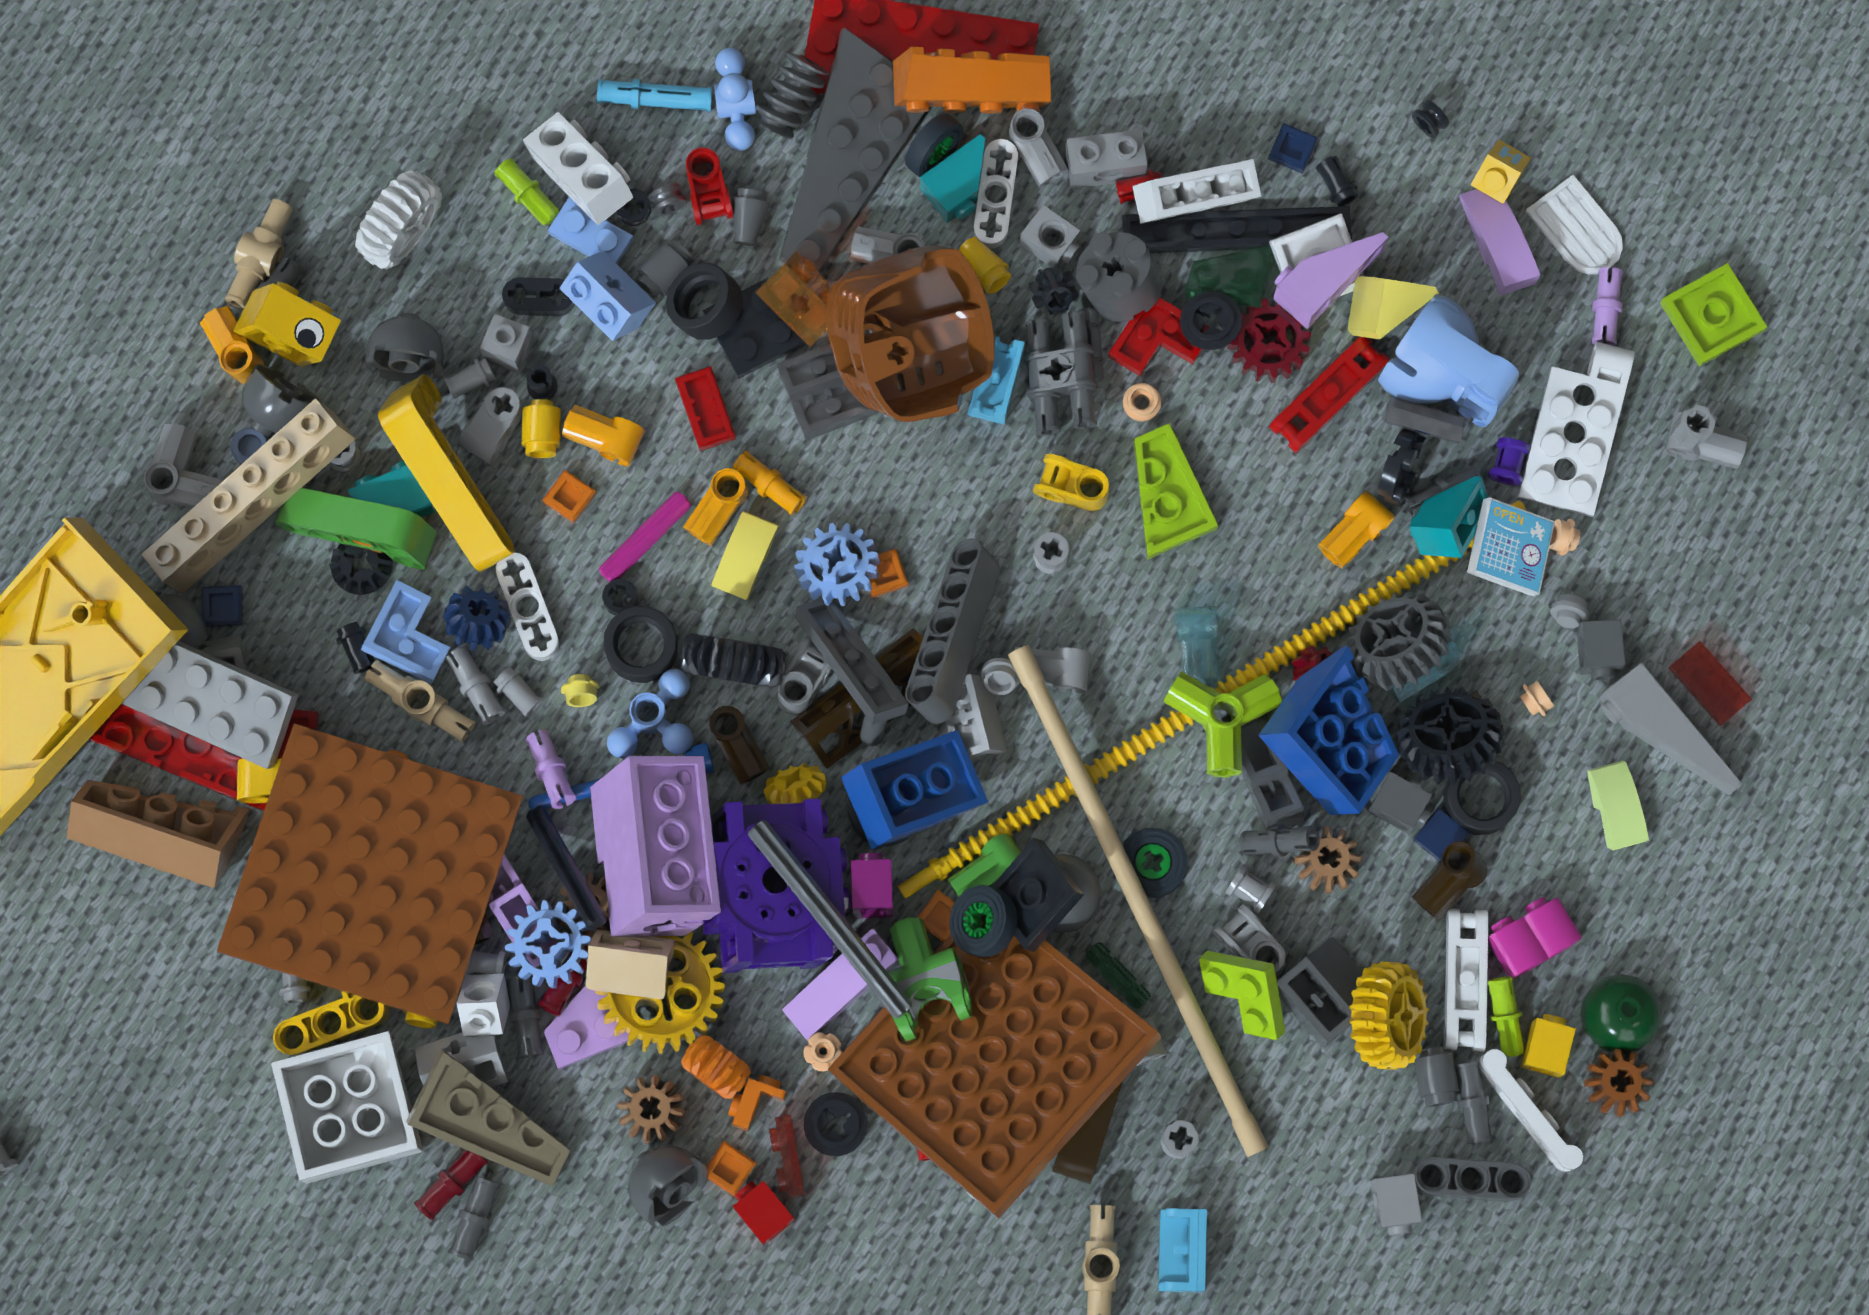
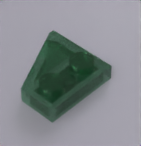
[1185,245,1275,308]

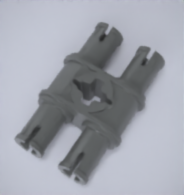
[1024,311,1098,436]

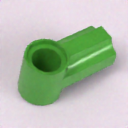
[948,834,1022,896]

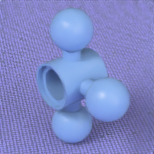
[714,48,756,151]
[607,669,693,758]

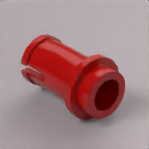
[1115,169,1162,204]

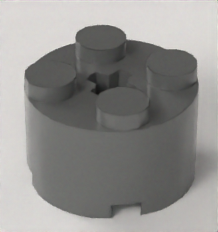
[1076,232,1163,322]

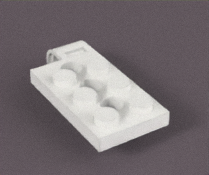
[1517,342,1635,517]

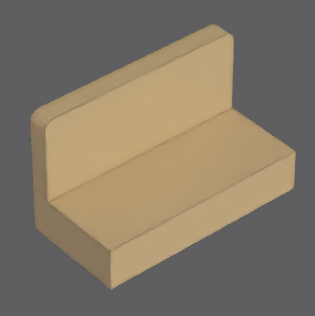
[586,929,675,999]

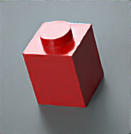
[732,1181,795,1246]

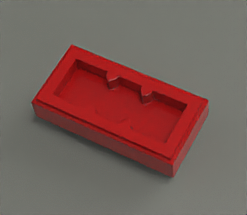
[675,366,736,451]

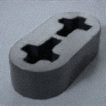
[502,277,575,316]

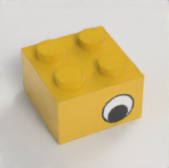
[233,282,341,367]

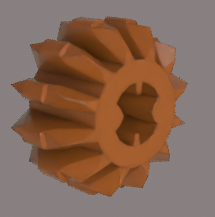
[1584,1049,1654,1117]

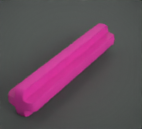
[599,491,691,582]

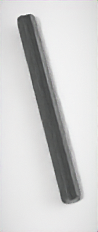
[748,820,912,1018]

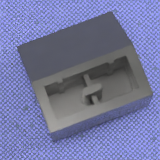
[1277,937,1362,1049]

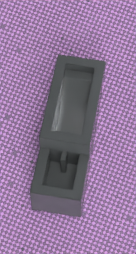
[1221,715,1304,830]

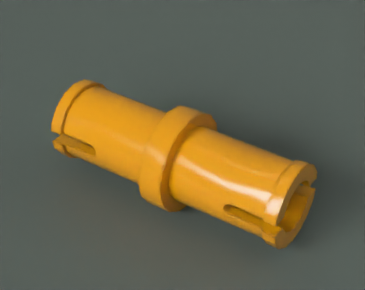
[732,450,807,516]

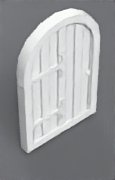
[1525,175,1623,275]

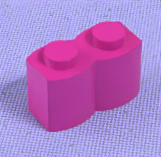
[1488,896,1582,980]

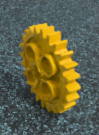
[595,932,725,1054]

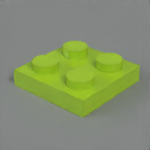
[1660,263,1767,367]

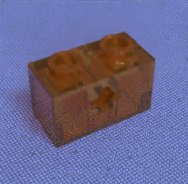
[755,251,833,347]

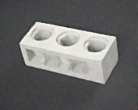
[523,112,634,225]
[1132,159,1262,224]

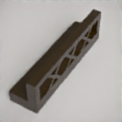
[790,628,923,769]

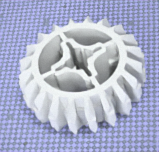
[355,170,442,270]

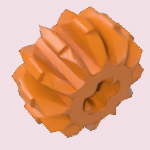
[681,1035,751,1099]

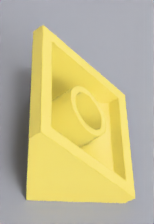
[1347,276,1439,339]

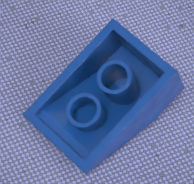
[841,730,988,850]

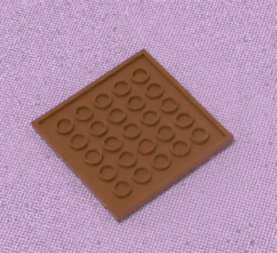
[217,723,523,1025]
[828,914,1162,1219]

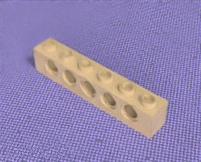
[141,398,356,593]

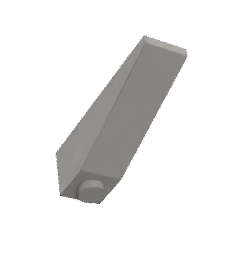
[1599,663,1743,795]

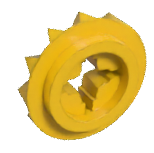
[764,763,827,804]

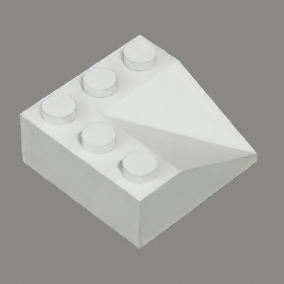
[271,1031,423,1184]

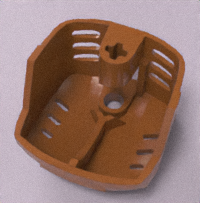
[825,245,994,422]

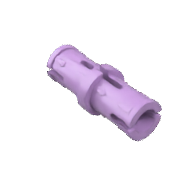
[1592,267,1623,346]
[526,730,576,809]

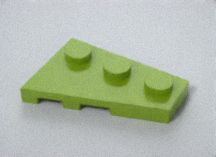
[1134,423,1218,560]

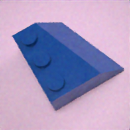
[1258,646,1399,815]

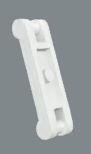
[1443,908,1488,1052]
[1479,1049,1583,1172]

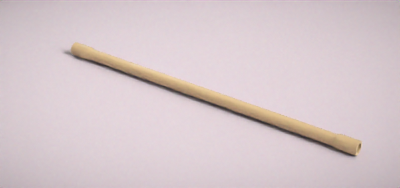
[1008,645,1269,1157]

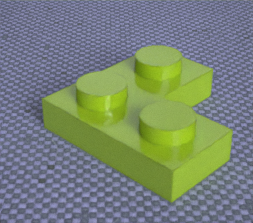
[1199,951,1286,1040]

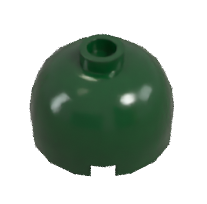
[1580,974,1662,1054]

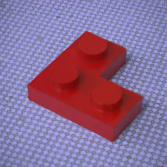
[1108,297,1211,377]

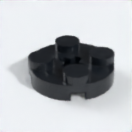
[1378,428,1427,507]

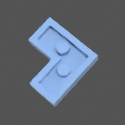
[548,197,634,265]
[361,580,450,684]

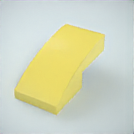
[711,511,779,600]

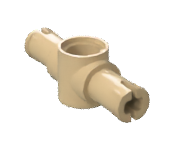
[225,199,293,310]
[364,659,476,743]
[1082,1205,1120,1315]

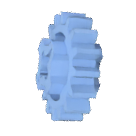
[794,523,880,606]
[505,900,592,988]

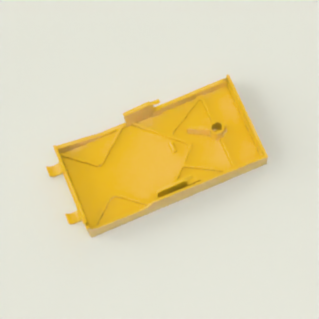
[0,517,189,836]

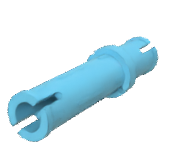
[597,78,712,112]

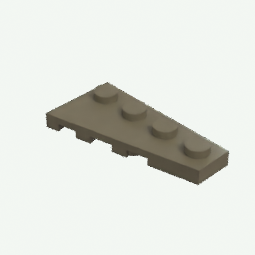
[406,1048,570,1186]

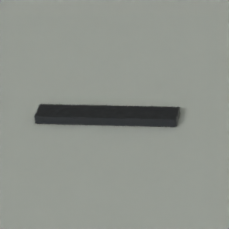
[1122,206,1352,253]

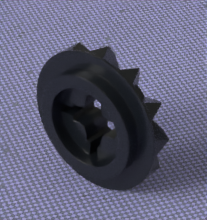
[1180,291,1242,352]
[329,544,392,595]
[804,1092,867,1157]

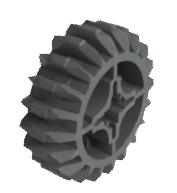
[1345,590,1452,691]

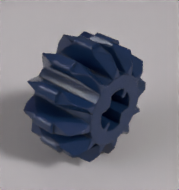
[443,584,511,652]

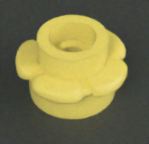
[561,674,600,707]

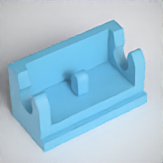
[967,336,1025,425]
[1158,1208,1207,1293]

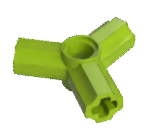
[1163,671,1282,778]

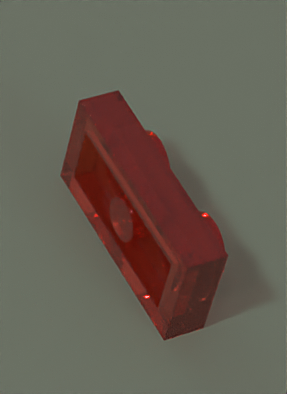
[1668,641,1752,727]
[769,1115,805,1200]

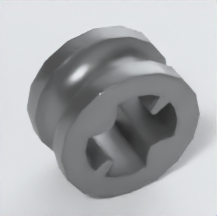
[648,183,687,217]

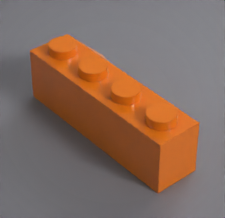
[893,47,1051,114]

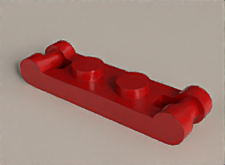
[1269,337,1391,454]

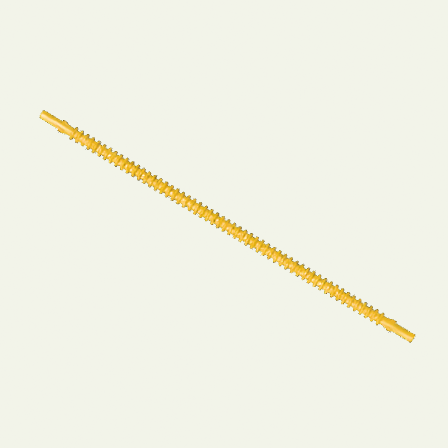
[897,500,1526,899]

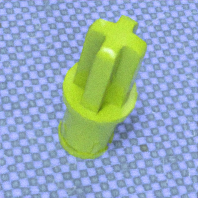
[494,158,559,225]
[1487,976,1524,1057]

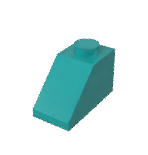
[920,134,985,223]
[1409,476,1489,558]

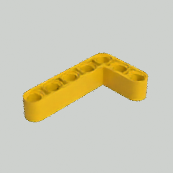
[378,374,515,572]
[273,991,390,1055]

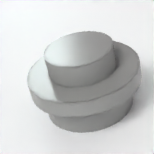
[1550,594,1590,628]
[981,658,1020,695]

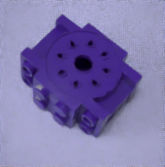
[703,799,850,973]

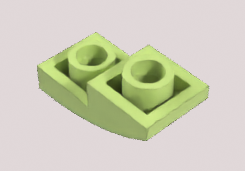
[1587,761,1649,851]

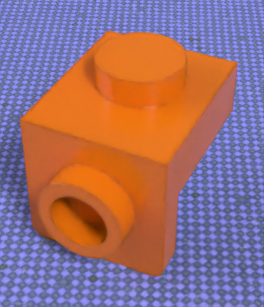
[728,1075,787,1132]

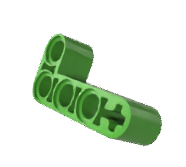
[275,488,437,570]

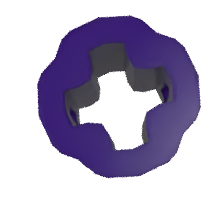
[1488,437,1530,486]

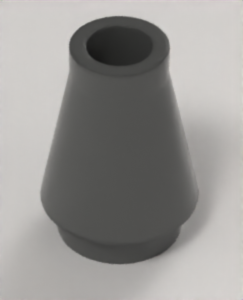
[732,188,770,246]

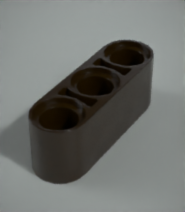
[1052,1082,1122,1184]

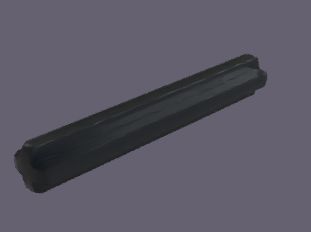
[526,806,606,931]

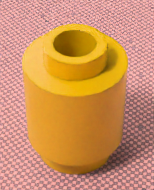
[521,399,561,459]

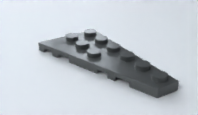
[779,28,924,279]

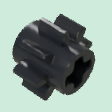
[1029,264,1079,315]

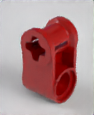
[686,148,734,226]

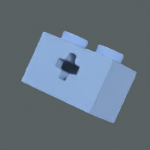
[559,251,656,341]

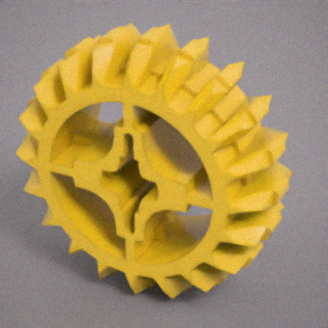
[1348,961,1429,1070]

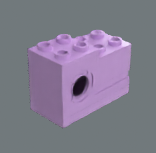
[590,756,721,937]

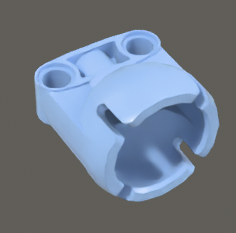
[1378,294,1519,427]

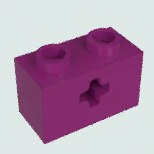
[851,853,893,919]

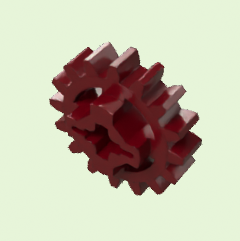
[1227,298,1311,383]

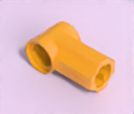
[200,306,264,384]
[562,404,645,467]
[683,468,748,547]
[1318,490,1396,569]

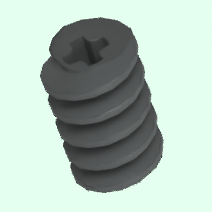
[755,52,830,140]

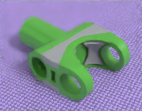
[888,917,973,1042]

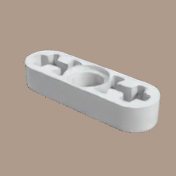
[974,139,1018,249]
[496,552,559,661]

